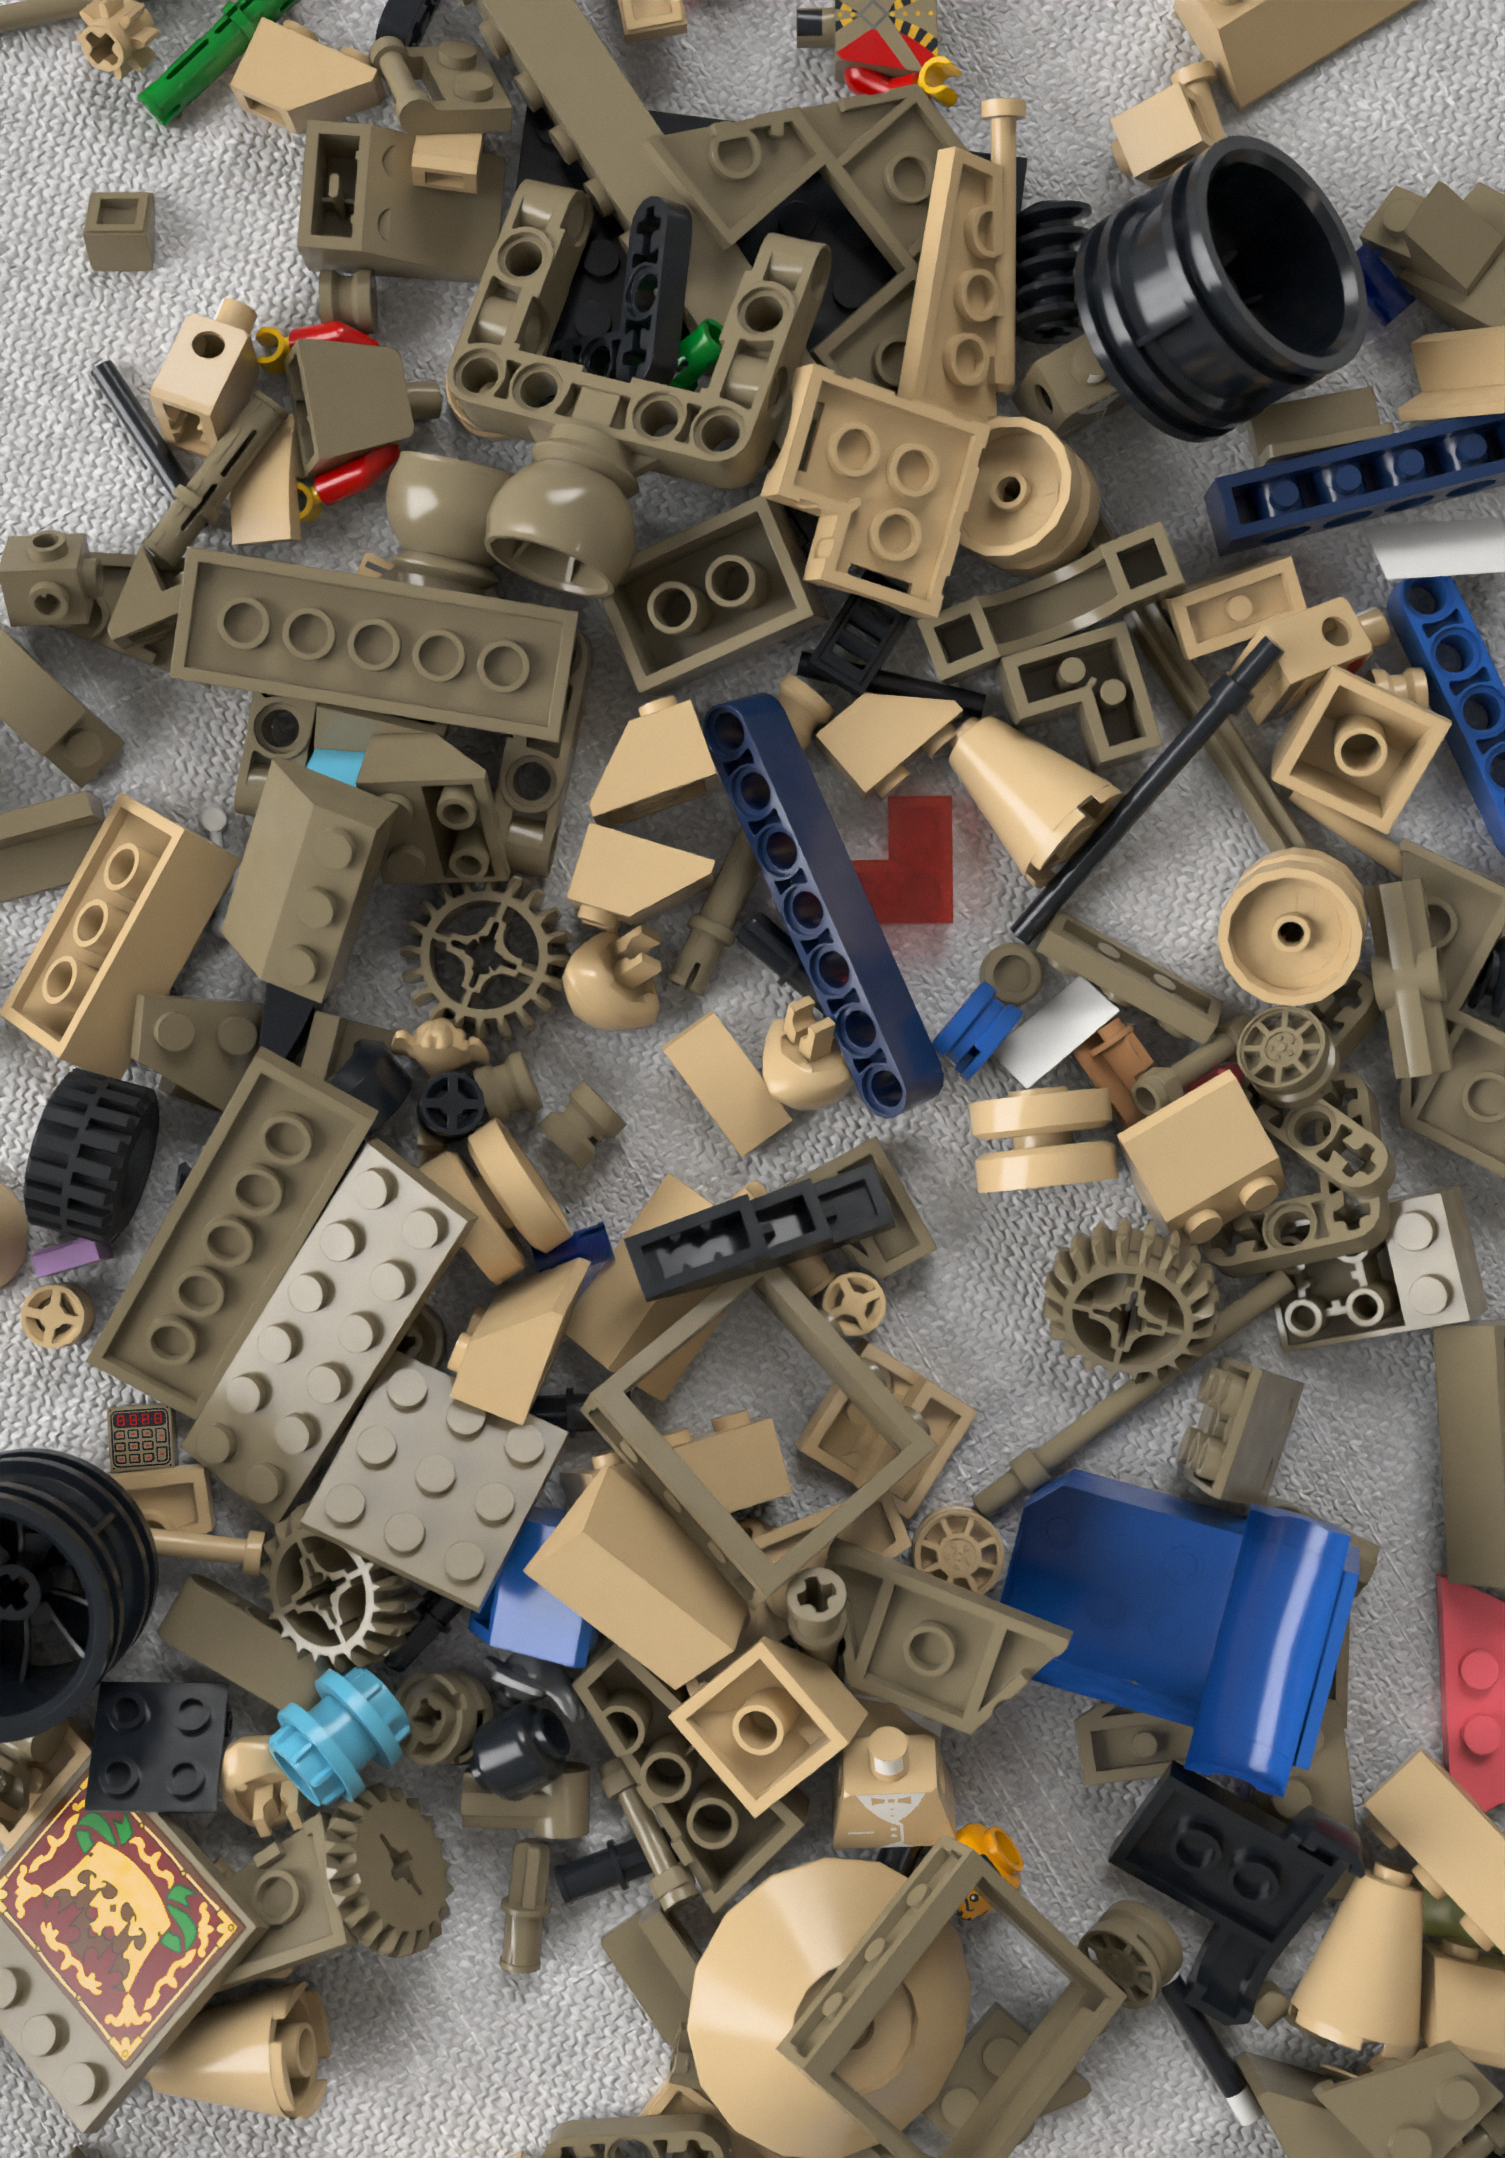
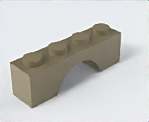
[917,521,1187,685]

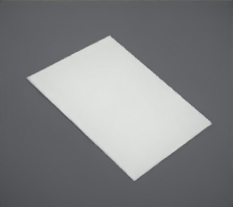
[1363,518,1505,580]

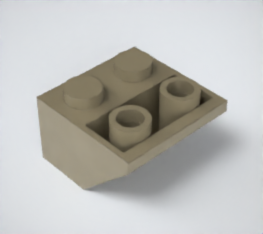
[356,733,510,885]

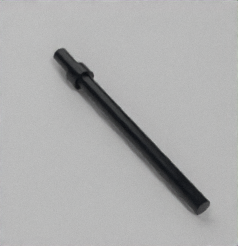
[1010,635,1285,944]

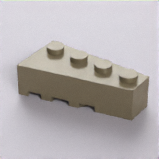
[572,1639,810,1914]

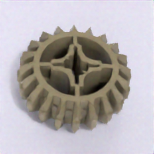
[400,876,572,1044]
[1043,1216,1220,1385]
[259,1502,425,1674]

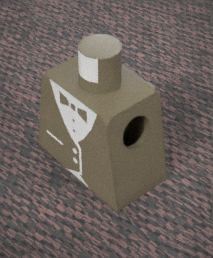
[1012,334,1128,441]

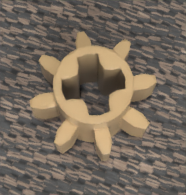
[76,0,160,79]

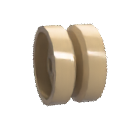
[959,417,1101,577]
[1217,847,1369,1007]
[968,1086,1119,1193]
[419,1117,573,1286]

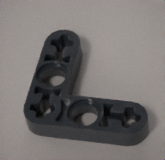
[545,196,693,398]

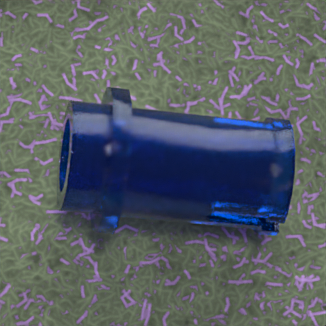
[1356,242,1417,327]
[530,1221,615,1273]

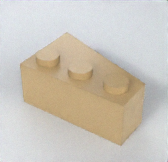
[559,1409,793,1517]
[1364,1746,1505,1955]

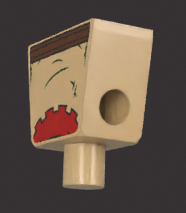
[1229,596,1390,727]

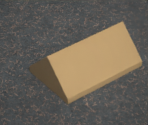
[564,1173,729,1402]
[523,1465,749,1690]

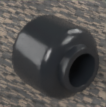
[470,1702,570,1802]

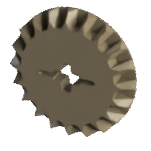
[325,1783,454,1958]

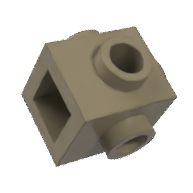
[0,530,104,628]

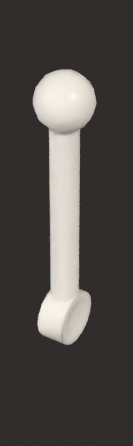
[201,807,228,939]

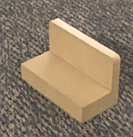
[1398,326,1505,422]
[1156,554,1307,660]

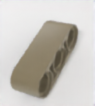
[157,1573,345,1712]

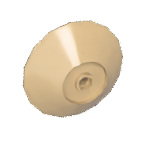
[687,1857,972,2158]

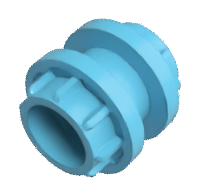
[269,1667,411,1806]

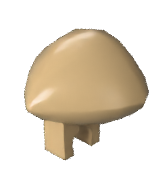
[562,924,661,1031]
[763,995,856,1111]
[220,1735,312,1838]

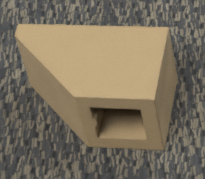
[230,17,386,134]
[814,693,963,801]

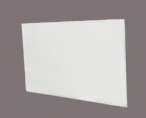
[992,975,1120,1090]

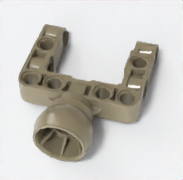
[447,179,832,598]
[234,451,594,878]

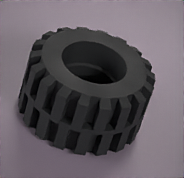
[24,1068,160,1245]

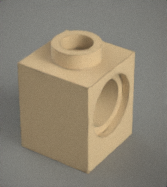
[1110,82,1216,187]

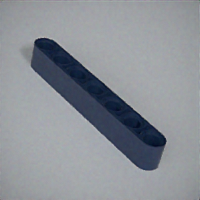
[703,692,944,1119]

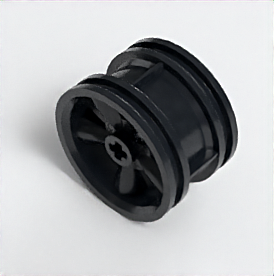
[1074,135,1368,443]
[0,1448,159,1743]

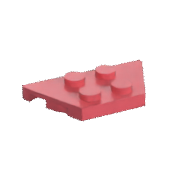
[1436,1574,1505,1812]

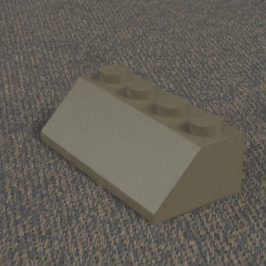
[1433,1319,1505,1589]

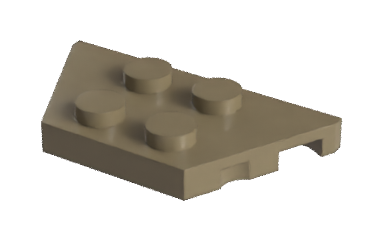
[827,1537,1074,1735]

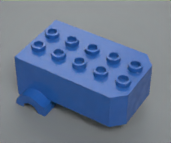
[1000,1469,1360,1798]

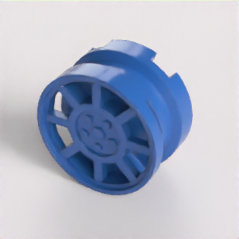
[932,980,1024,1081]

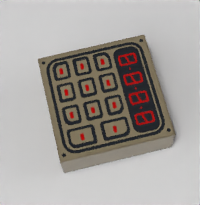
[107,1403,179,1472]

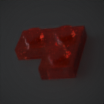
[851,796,953,926]

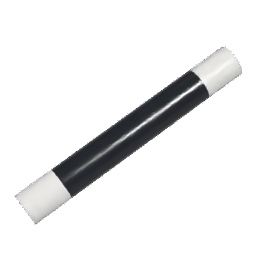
[1161,1971,1263,2126]

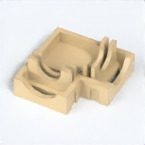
[760,363,992,618]

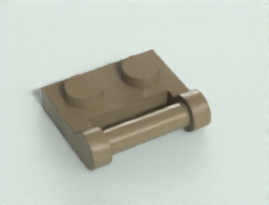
[369,36,513,135]

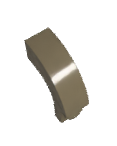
[0,622,125,789]

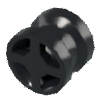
[416,1071,485,1144]

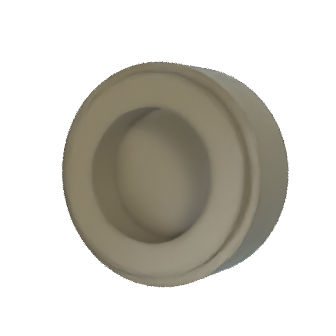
[979,943,1044,1007]

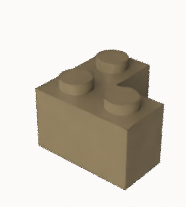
[995,621,1163,773]

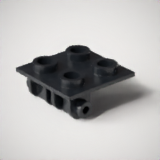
[84,1681,233,1814]

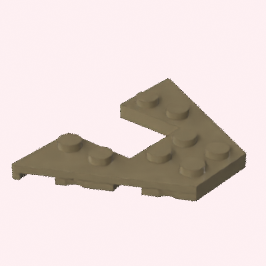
[641,84,969,396]
[1399,838,1505,1178]

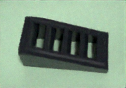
[807,570,914,698]

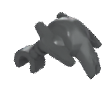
[451,1652,587,1766]

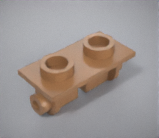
[1072,1017,1154,1129]

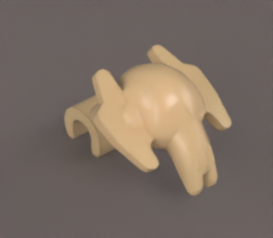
[391,1017,490,1170]

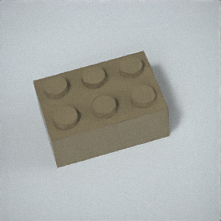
[600,495,830,696]

